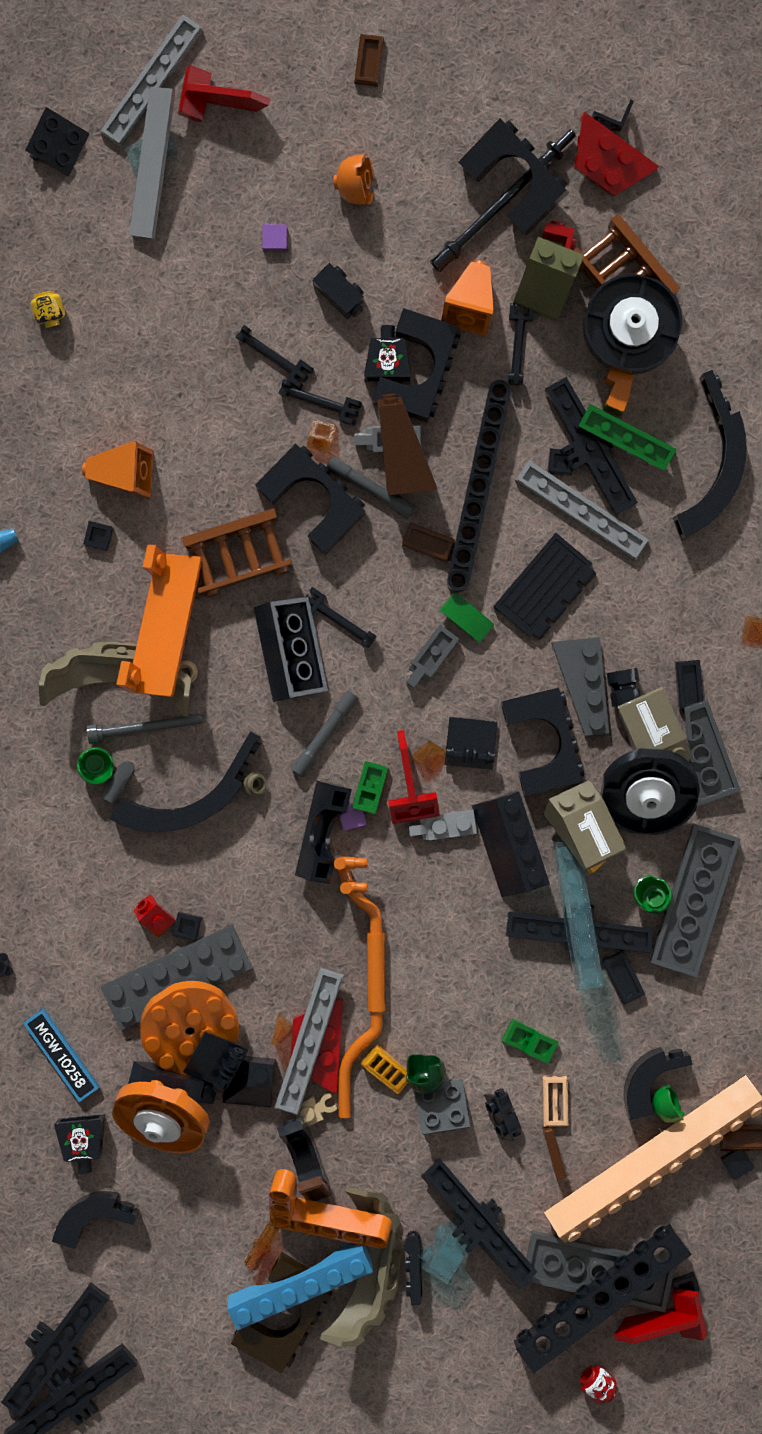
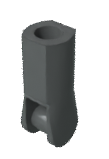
[101,761,134,804]

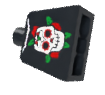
[364,325,411,382]
[54,1114,105,1174]

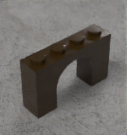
[231,1252,333,1374]

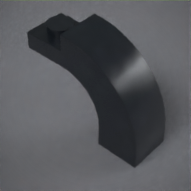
[623,1047,693,1120]
[128,1061,216,1104]
[277,1116,328,1184]
[52,1191,139,1249]

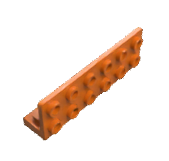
[116,544,202,698]

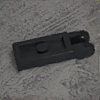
[404,1231,423,1305]

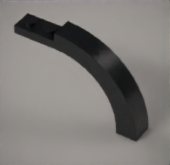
[673,370,747,540]
[110,731,261,832]

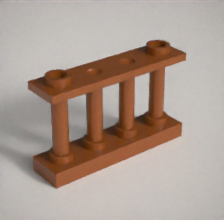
[573,213,680,323]
[181,508,293,597]

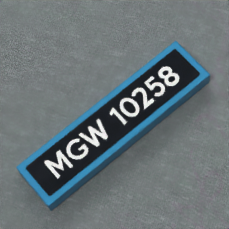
[23,1008,100,1102]

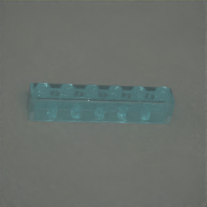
[552,841,604,991]

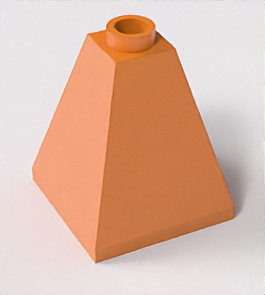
[441,261,493,336]
[82,442,153,498]

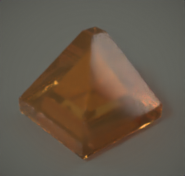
[742,616,762,644]
[412,740,446,772]
[271,1014,292,1046]

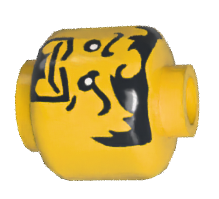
[30,290,65,328]

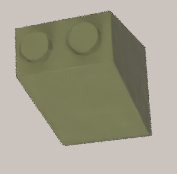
[513,237,584,321]

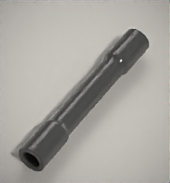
[327,456,416,518]
[291,690,359,777]

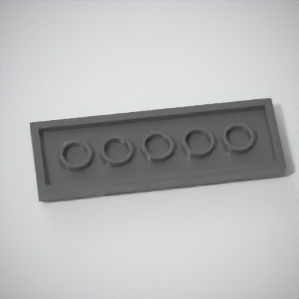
[649,824,741,977]
[100,924,253,1030]
[526,1230,675,1312]

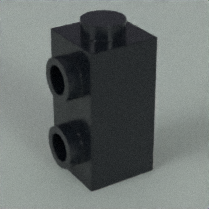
[312,263,364,320]

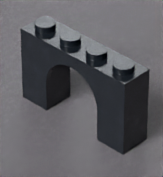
[458,118,569,235]
[373,308,461,422]
[255,443,366,555]
[501,687,584,796]

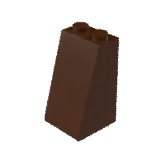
[377,394,437,495]

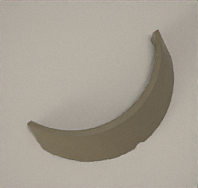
[39,642,191,717]
[320,1186,404,1347]

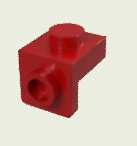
[542,221,577,250]
[134,894,176,938]

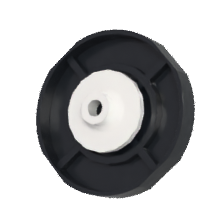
[583,273,683,375]
[600,748,700,835]

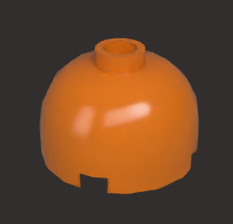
[333,154,374,205]

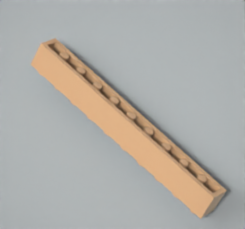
[544,1075,762,1243]

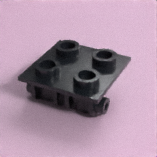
[25,107,89,176]
[444,717,497,770]
[183,1032,249,1093]

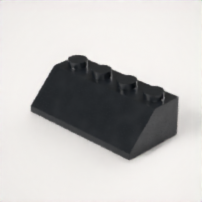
[254,597,328,702]
[471,791,550,897]

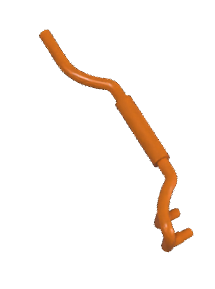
[334,856,386,1118]

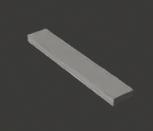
[100,14,203,148]
[129,86,176,240]
[515,460,649,561]
[275,967,343,1116]

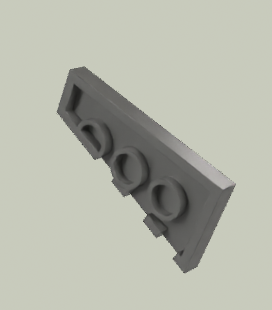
[551,637,609,736]
[684,699,741,806]

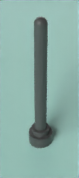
[87,714,204,744]

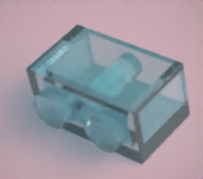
[421,1220,470,1284]

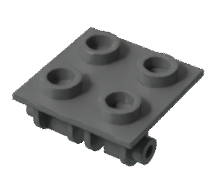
[416,1079,470,1135]

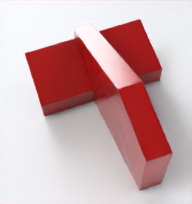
[178,65,270,122]
[388,730,440,824]
[614,1289,707,1344]

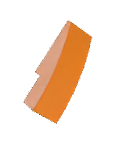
[603,369,633,416]

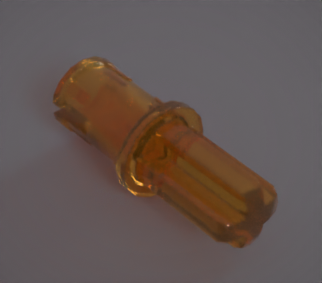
[244,1222,280,1270]

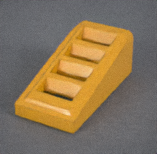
[361,1044,408,1094]

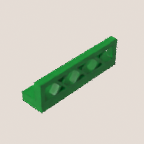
[579,404,677,471]

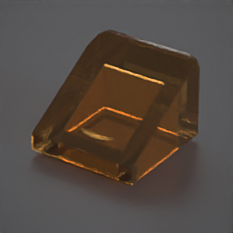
[307,420,337,454]

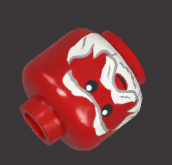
[580,1365,617,1405]

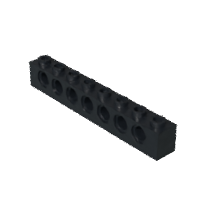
[514,1223,692,1373]

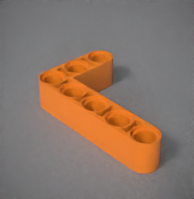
[269,1169,392,1249]

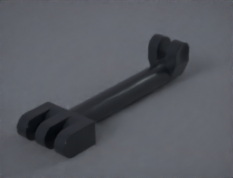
[508,303,534,386]
[235,325,314,390]
[278,379,362,426]
[300,587,377,648]

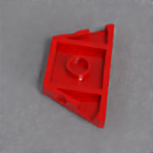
[574,112,659,196]
[290,998,343,1093]

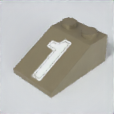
[617,687,693,761]
[544,780,626,871]

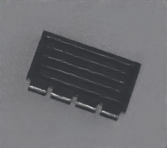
[493,533,596,640]

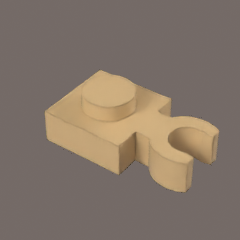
[295,1092,337,1126]

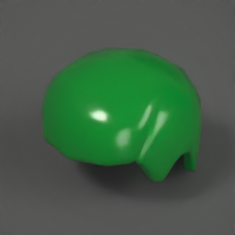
[77,747,114,785]
[634,875,672,914]
[653,1085,685,1123]

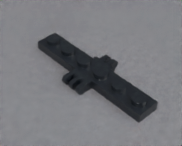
[544,377,638,516]
[505,902,653,963]
[421,1158,537,1290]
[1,1282,110,1417]
[4,1343,137,1434]

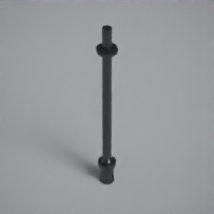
[430,129,576,272]

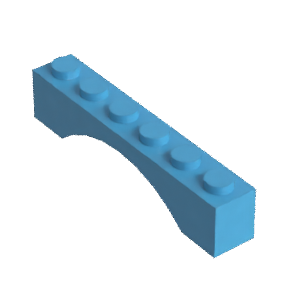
[227,1243,373,1331]

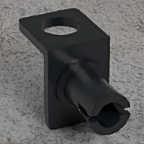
[592,99,634,132]

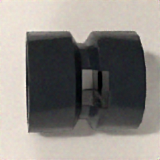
[606,668,642,707]

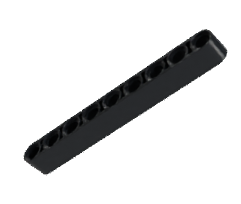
[447,379,511,593]

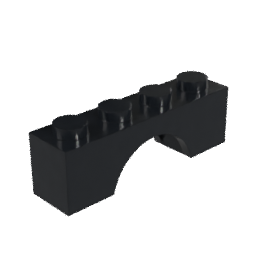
[295,781,352,884]

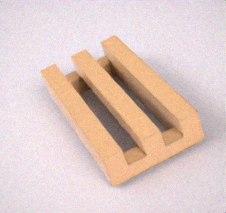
[542,1076,568,1127]

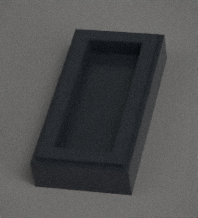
[675,660,704,710]
[602,950,645,1005]

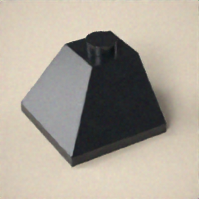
[223,1056,276,1108]

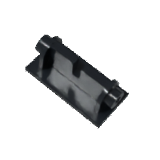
[484,1088,522,1141]

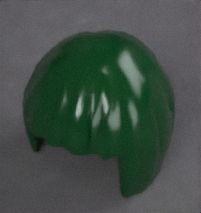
[406,1054,446,1094]

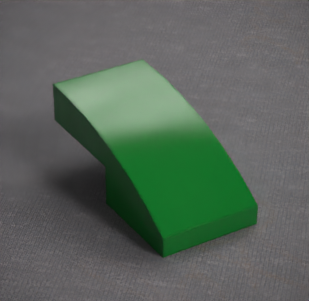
[439,592,494,643]
[352,761,388,814]
[502,1018,559,1064]

